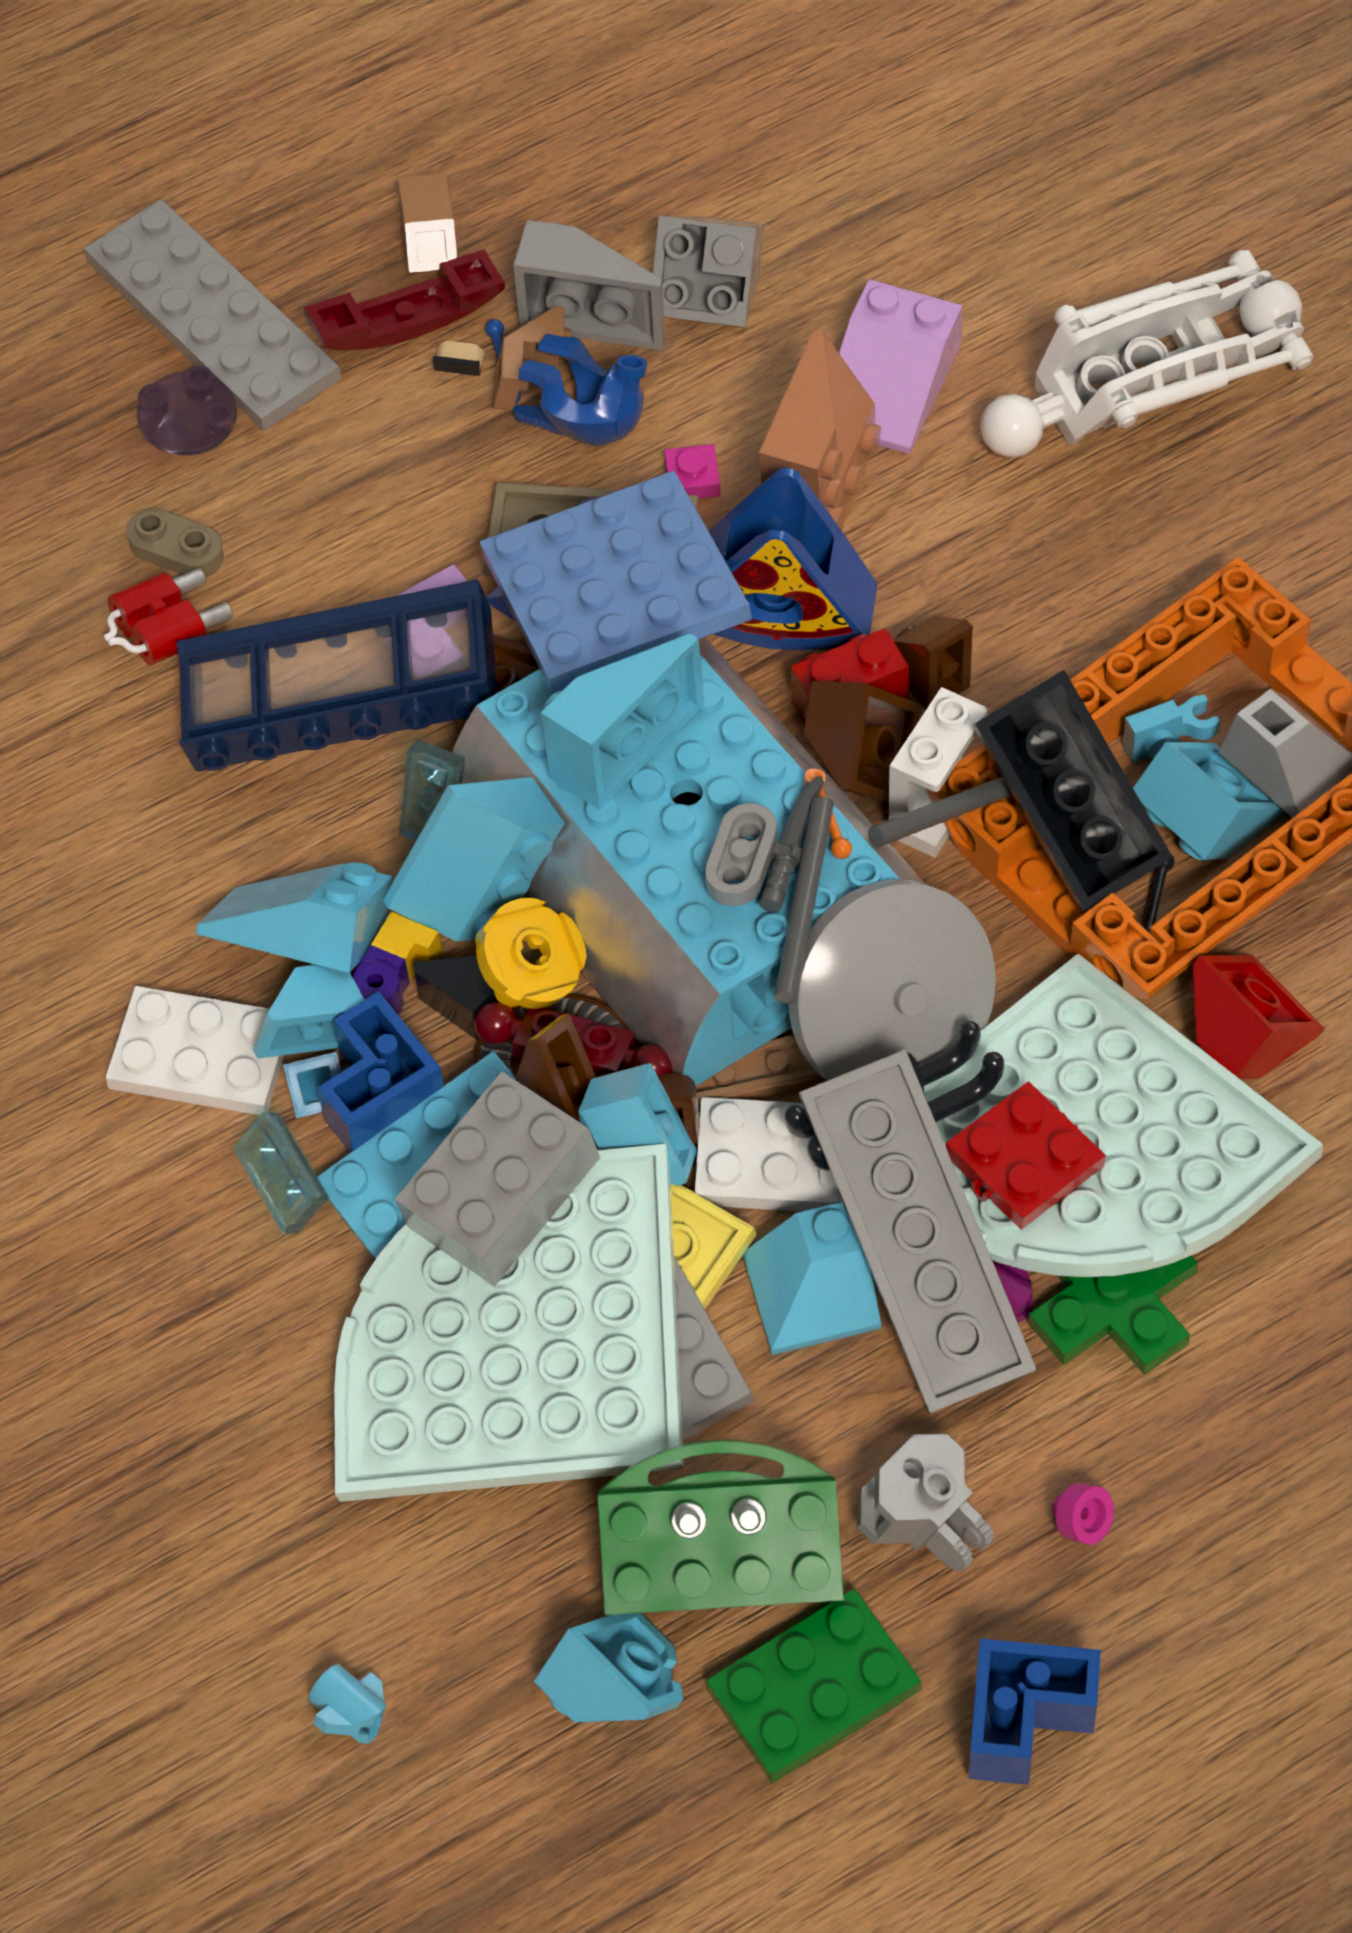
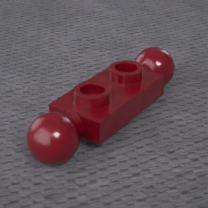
[474,1001,673,1078]

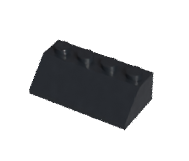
[972,670,1173,913]

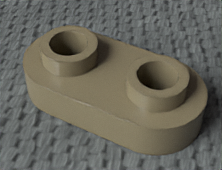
[126,509,224,577]

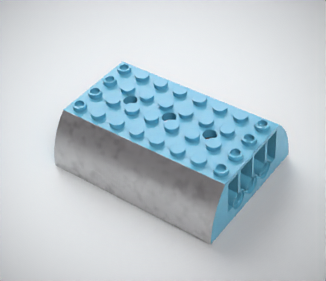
[444,637,924,1086]

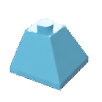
[743,1202,881,1355]

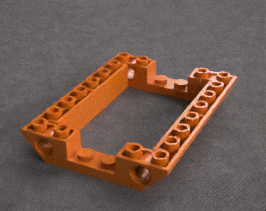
[926,556,1352,999]

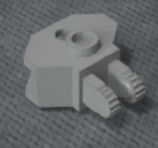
[857,1434,994,1572]

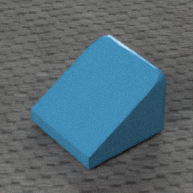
[283,1052,342,1118]

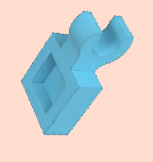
[1123,695,1220,763]

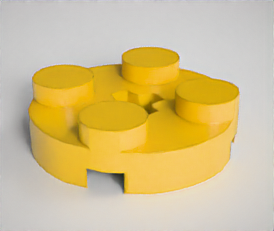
[475,898,586,1009]

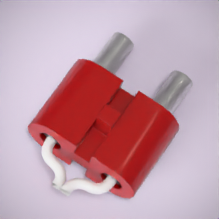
[104,568,233,666]

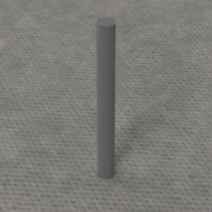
[868,776,1012,847]
[774,797,834,1004]

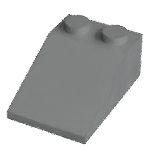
[513,220,666,351]

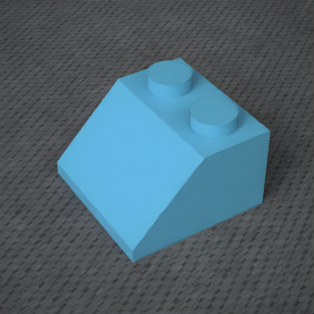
[1133,742,1286,861]

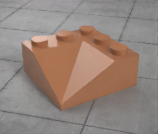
[759,329,881,530]

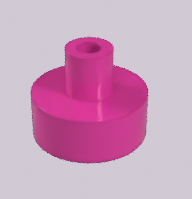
[1052,1482,1114,1545]

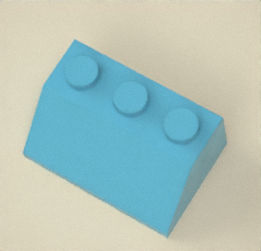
[383,777,565,942]

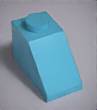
[253,964,364,1059]
[579,1063,697,1186]

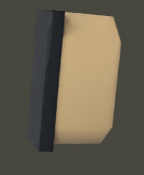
[433,341,485,376]

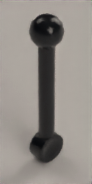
[1143,854,1175,933]

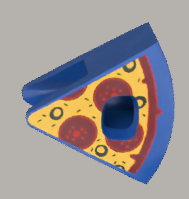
[709,468,877,650]

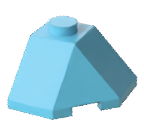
[534,1613,683,1722]

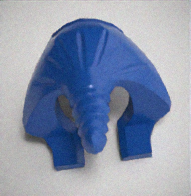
[513,334,647,446]

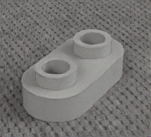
[705,803,777,906]

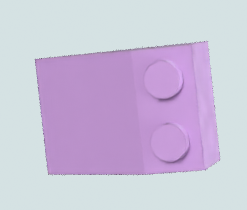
[839,279,963,454]

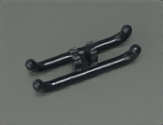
[784,1021,1005,1171]

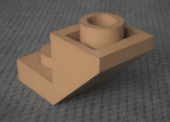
[397,173,457,273]
[494,306,572,411]

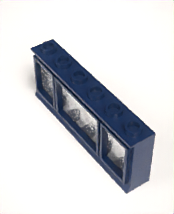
[177,579,498,772]

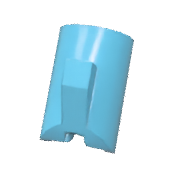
[308,1664,386,1744]

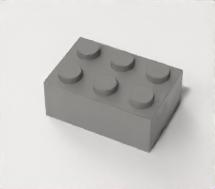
[394,1071,600,1287]

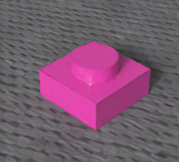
[664,444,721,499]

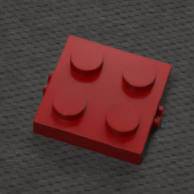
[945,1081,1106,1230]

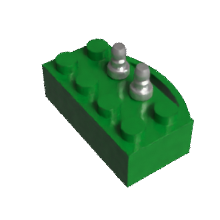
[598,1439,844,1615]

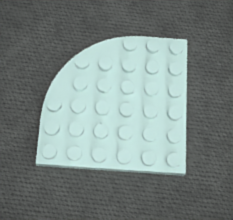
[924,954,1323,1277]
[334,1143,684,1502]

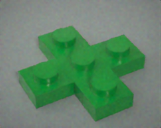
[1028,1255,1198,1375]

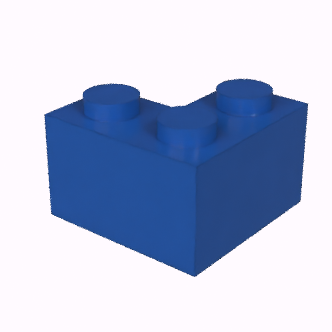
[317,991,444,1153]
[968,1638,1101,1785]

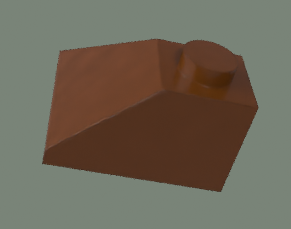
[804,681,921,805]

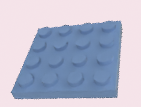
[479,471,752,693]

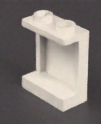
[889,687,987,858]

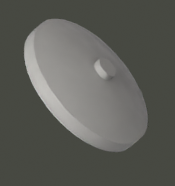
[788,879,996,1081]

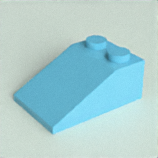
[540,633,705,810]
[196,862,393,973]

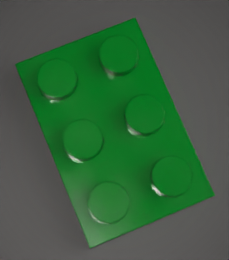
[706,1588,922,1784]

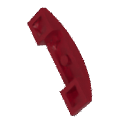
[304,249,505,350]

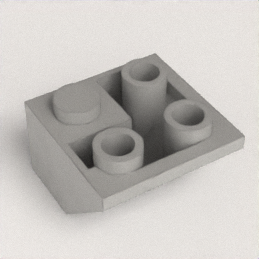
[653,215,764,327]
[1218,689,1352,818]

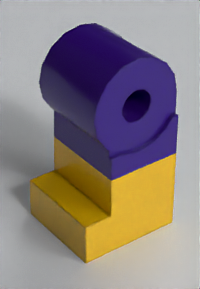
[353,911,443,1014]

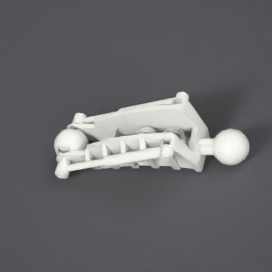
[980,250,1314,458]

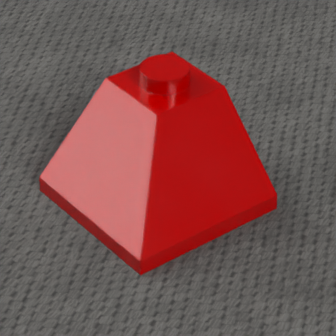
[1193,955,1325,1079]

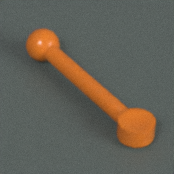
[803,768,852,860]

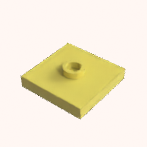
[671,1184,757,1309]

